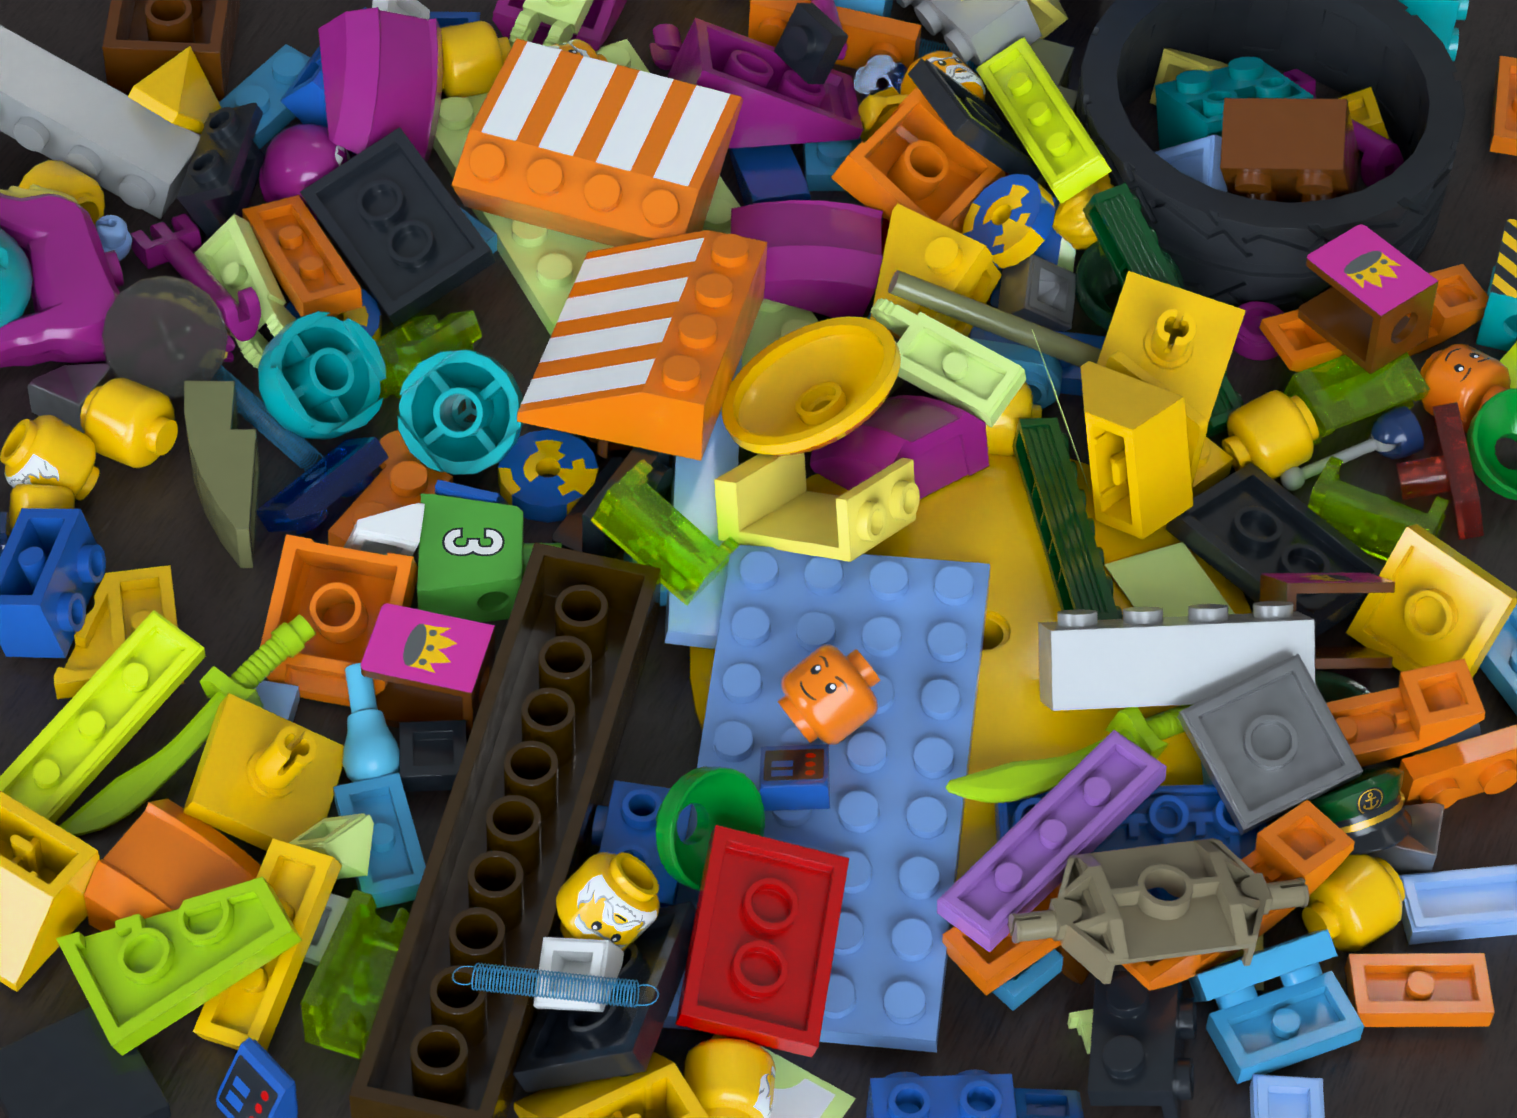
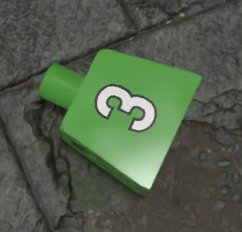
[417,494,562,623]

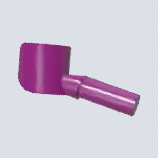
[649,23,683,70]

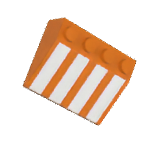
[452,38,743,247]
[517,230,768,461]

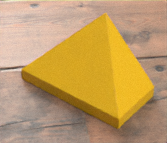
[128,46,221,134]

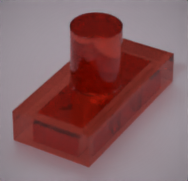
[1396,402,1484,540]

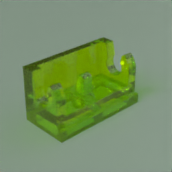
[1284,352,1430,445]
[1308,456,1449,561]
[591,459,740,606]
[301,889,410,1059]

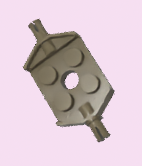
[1008,838,1309,984]

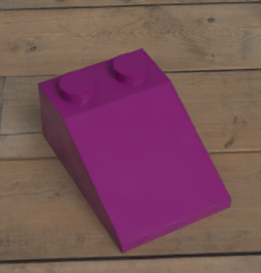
[668,18,863,149]

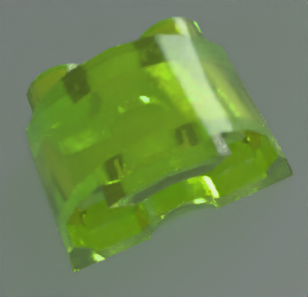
[375,310,482,400]

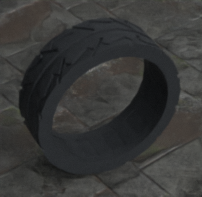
[1075,0,1465,313]

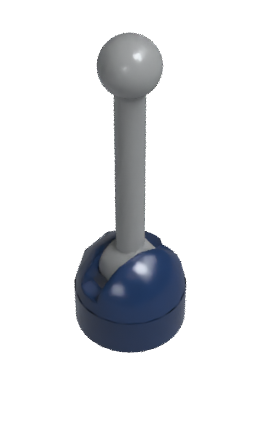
[1280,405,1424,491]

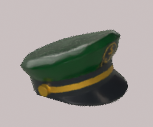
[1310,766,1412,855]

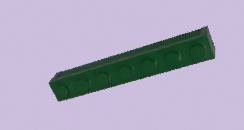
[1083,183,1244,438]
[1012,418,1123,620]

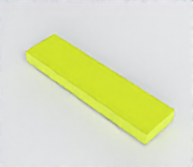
[976,37,1112,204]
[0,610,206,823]

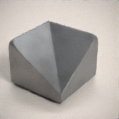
[998,254,1077,332]
[27,364,116,433]
[1367,803,1444,875]

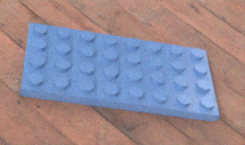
[663,544,990,1053]

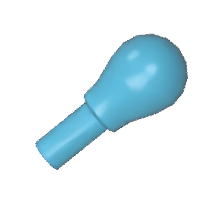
[342,663,400,782]

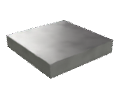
[1177,654,1363,835]

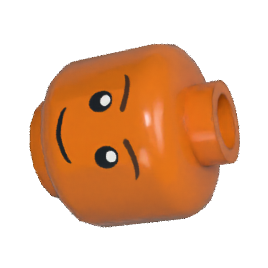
[1418,344,1511,433]
[777,644,881,745]

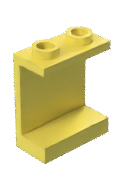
[714,453,920,562]

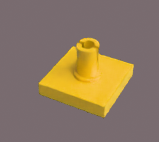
[1097,271,1246,422]
[1346,524,1517,678]
[183,693,344,851]

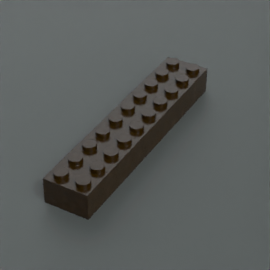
[349,543,661,1118]

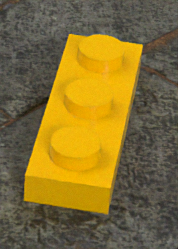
[193,838,342,1051]

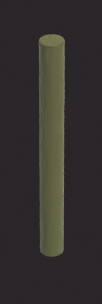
[888,270,1101,367]

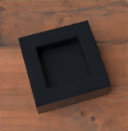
[774,3,848,84]
[399,720,467,792]

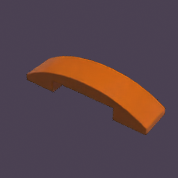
[1259,264,1489,375]
[1326,658,1485,767]
[1121,800,1355,991]

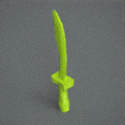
[59,614,316,836]
[945,704,1194,803]

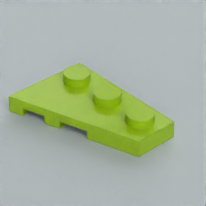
[56,877,302,1056]

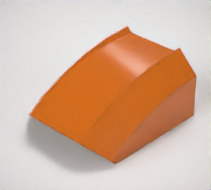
[831,87,1005,234]
[260,534,418,707]
[84,799,261,932]

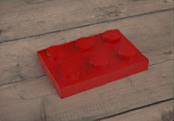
[675,825,849,1058]

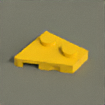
[870,203,994,339]
[54,565,184,699]

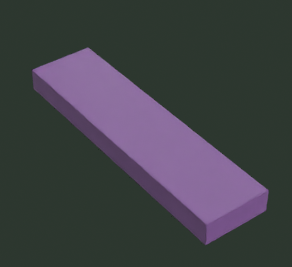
[937,730,1167,952]

